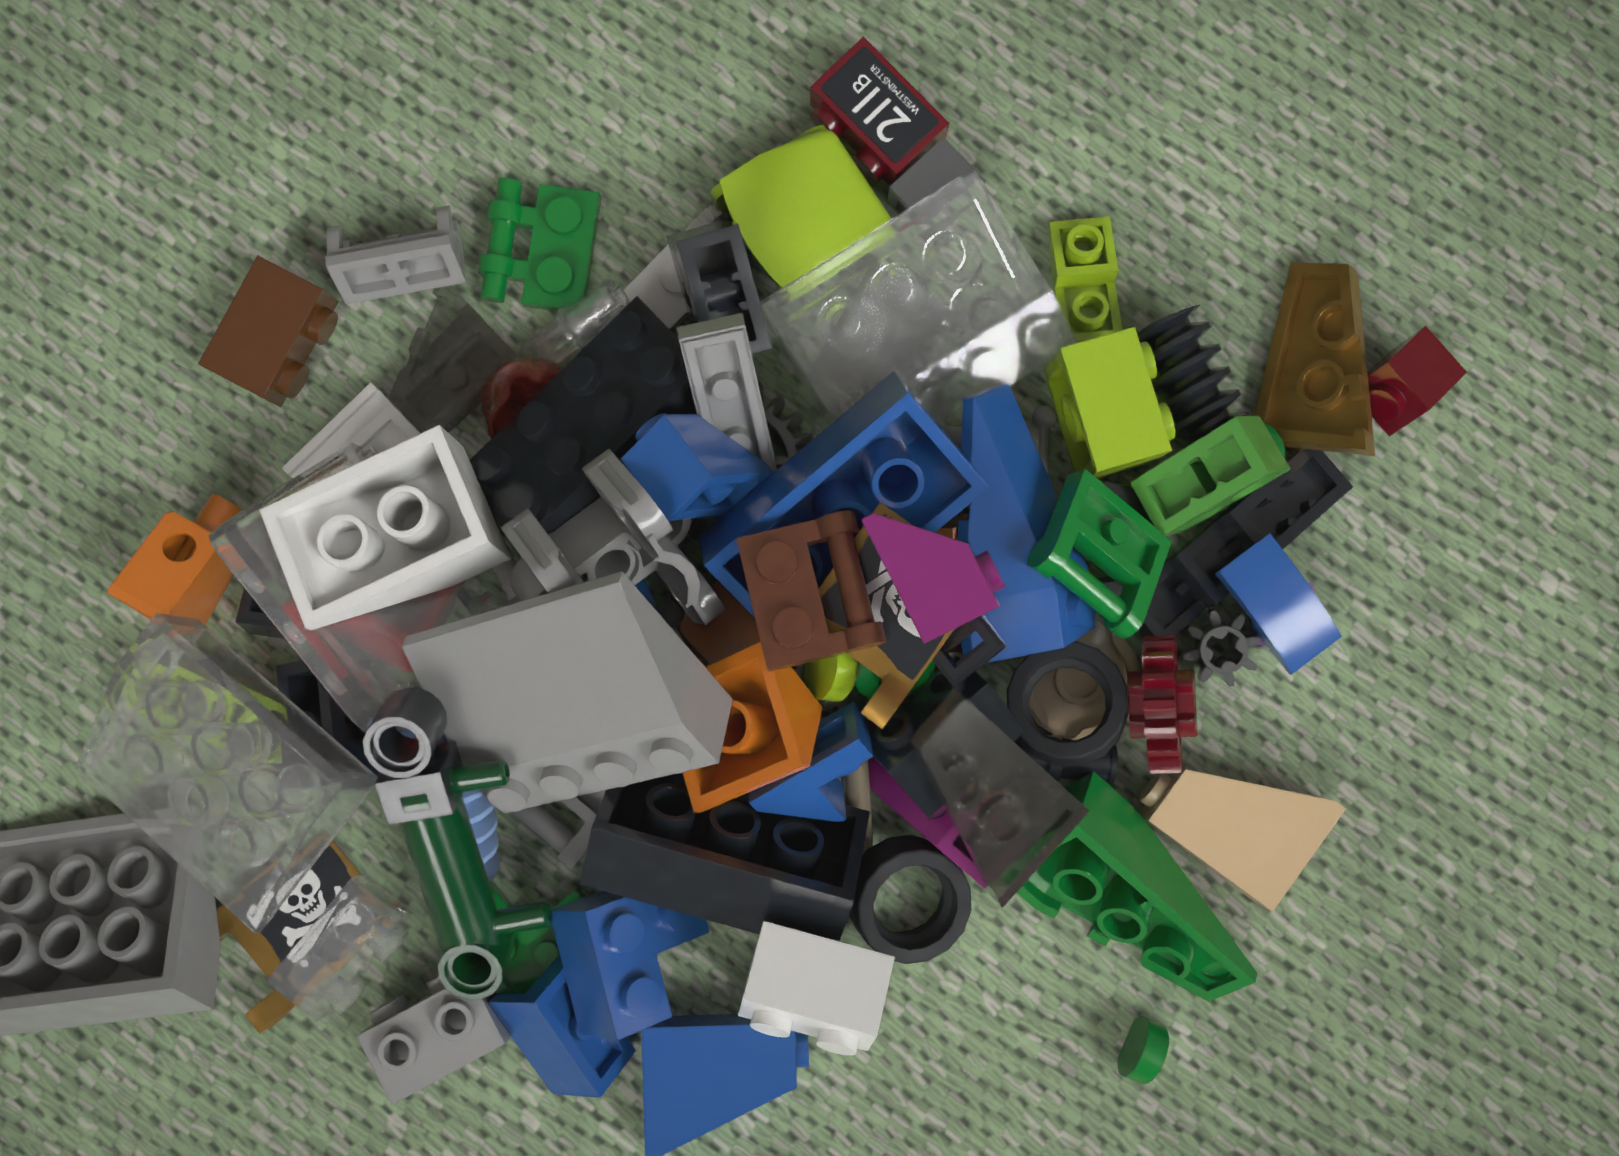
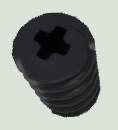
[1137,305,1250,445]

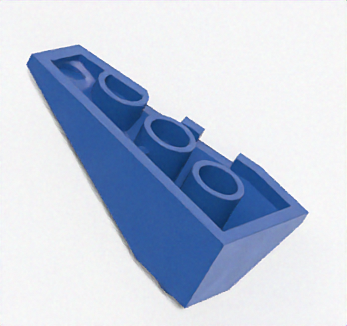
[957,383,1096,663]

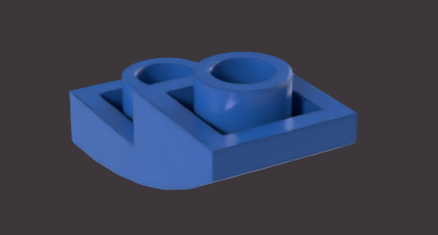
[1215,533,1342,675]

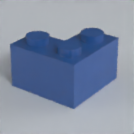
[552,891,709,1040]

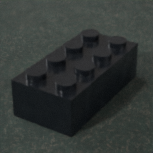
[469,296,697,535]
[580,773,870,942]

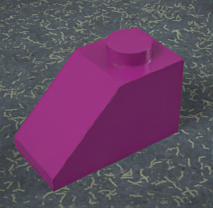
[861,513,1006,644]

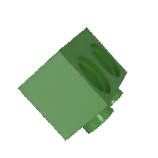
[1130,415,1291,536]

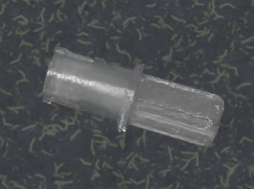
[519,279,630,374]

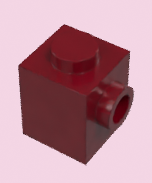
[1367,326,1467,437]

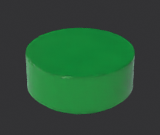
[1117,1016,1169,1085]

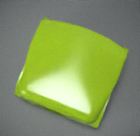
[710,125,902,322]

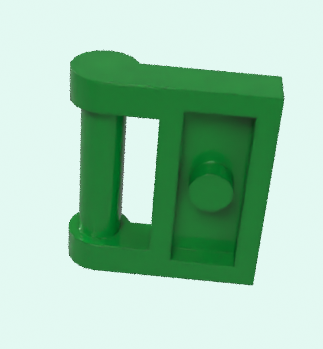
[1027,469,1172,639]

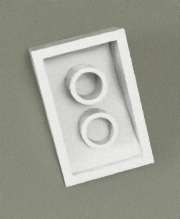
[259,425,511,630]
[738,921,895,1055]

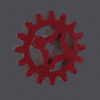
[1127,635,1198,774]

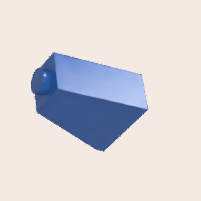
[641,1014,809,1156]

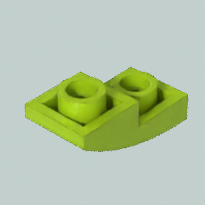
[1048,216,1123,348]

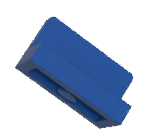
[489,957,636,1098]

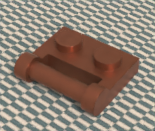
[736,510,887,672]

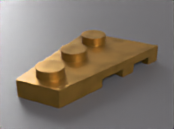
[1254,262,1375,456]

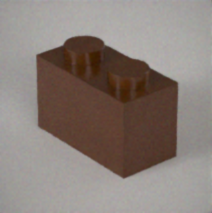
[198,255,339,407]

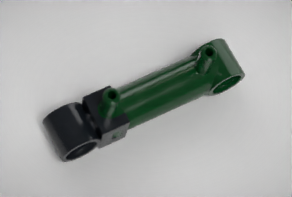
[363,688,553,1000]

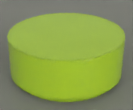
[804,653,858,702]

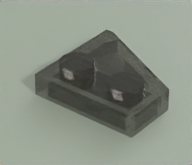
[388,285,524,433]

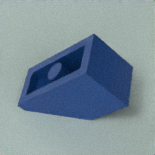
[621,413,774,521]

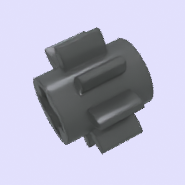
[1181,609,1262,687]

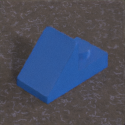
[748,701,873,822]

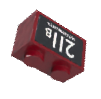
[810,36,950,186]

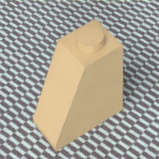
[1139,768,1346,912]

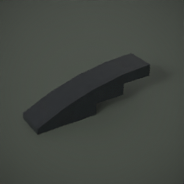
[1138,449,1353,637]

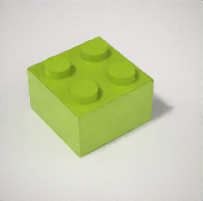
[1044,327,1175,480]

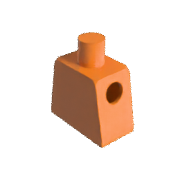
[106,493,245,644]

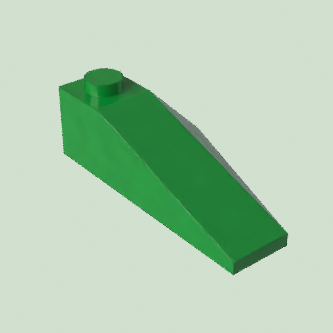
[997,771,1257,1002]

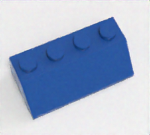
[698,371,990,617]

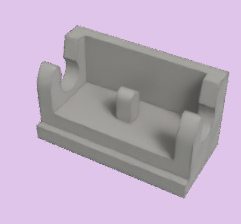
[325,205,466,304]

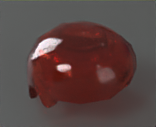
[482,357,562,439]

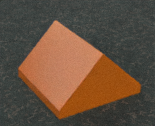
[683,642,823,813]

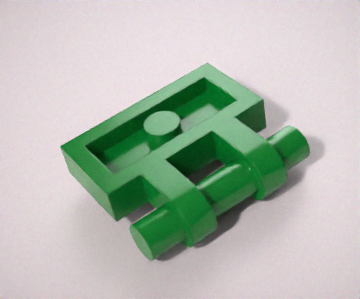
[478,178,602,315]

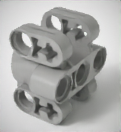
[500,449,726,626]

